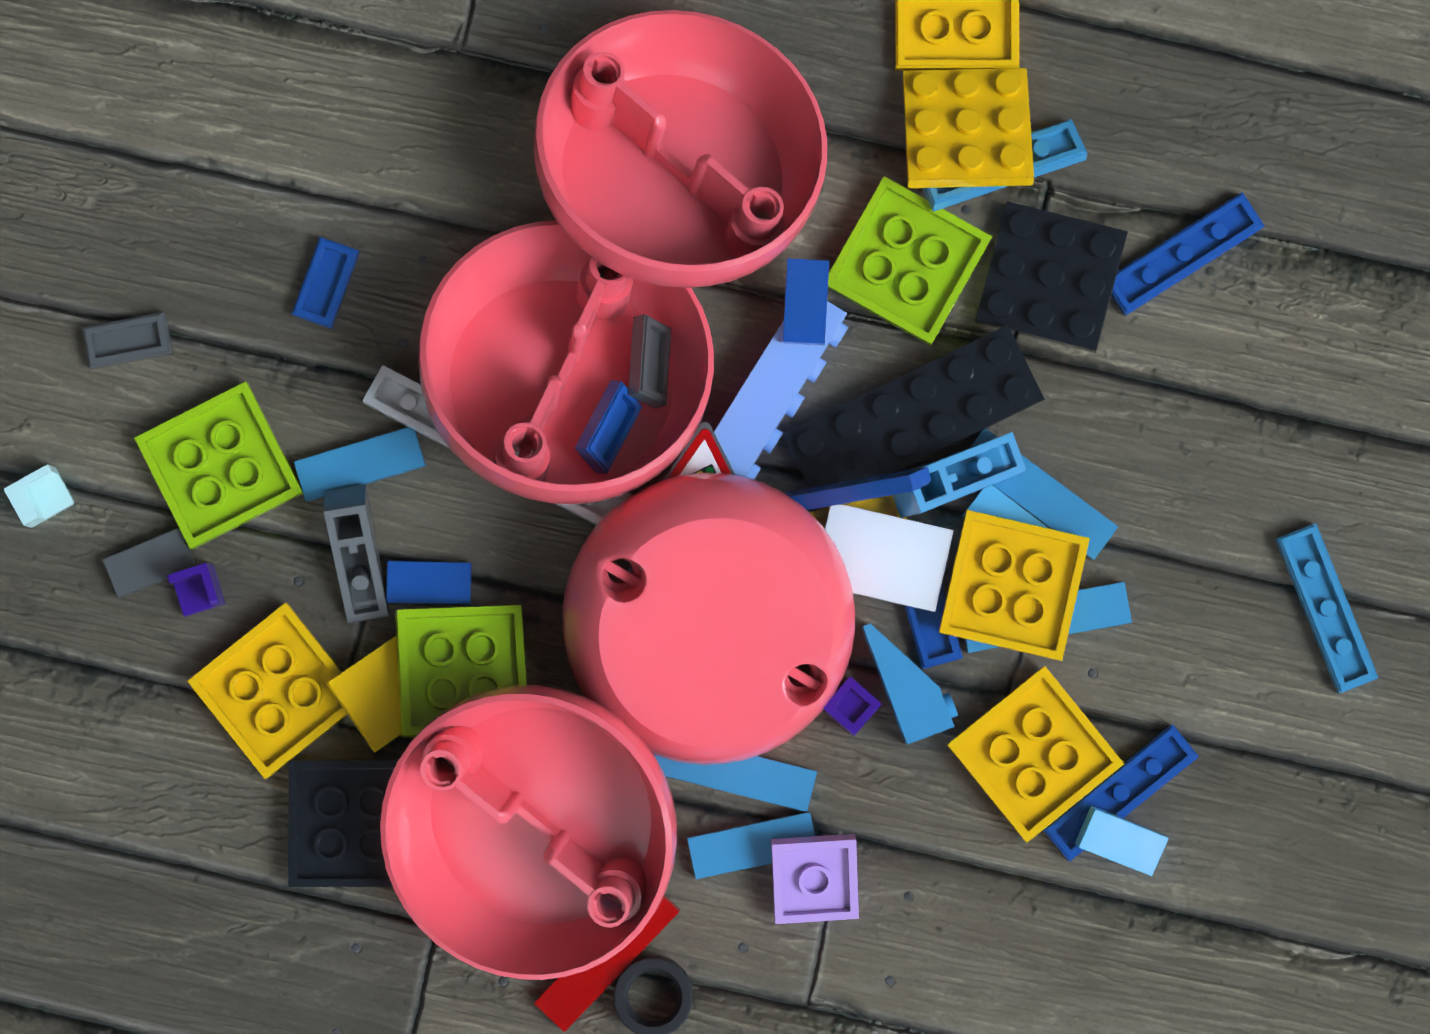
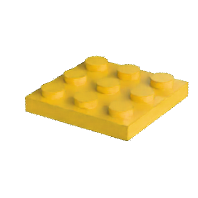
[902,68,1034,188]
[938,510,1090,661]
[187,603,348,779]
[946,666,1124,843]

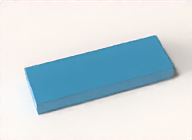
[294,427,426,502]
[687,812,815,879]

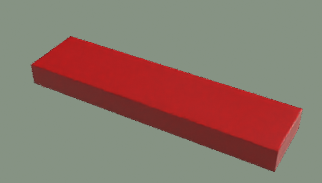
[534,894,680,1032]

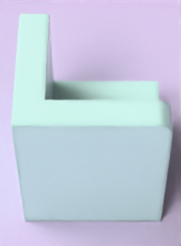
[4,465,74,528]

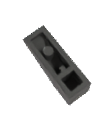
[323,484,389,623]

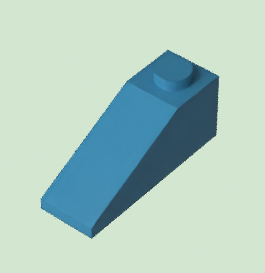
[892,432,1027,518]
[861,623,958,745]

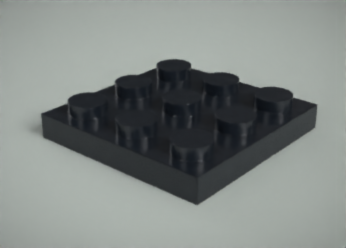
[975,201,1128,353]
[288,760,398,887]

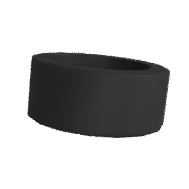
[613,955,693,1034]

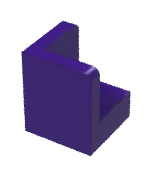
[166,563,226,617]
[823,676,882,736]

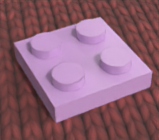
[771,834,859,924]

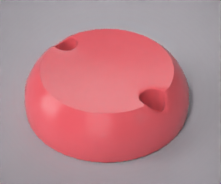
[534,10,827,288]
[418,220,714,504]
[562,473,855,765]
[380,685,677,980]

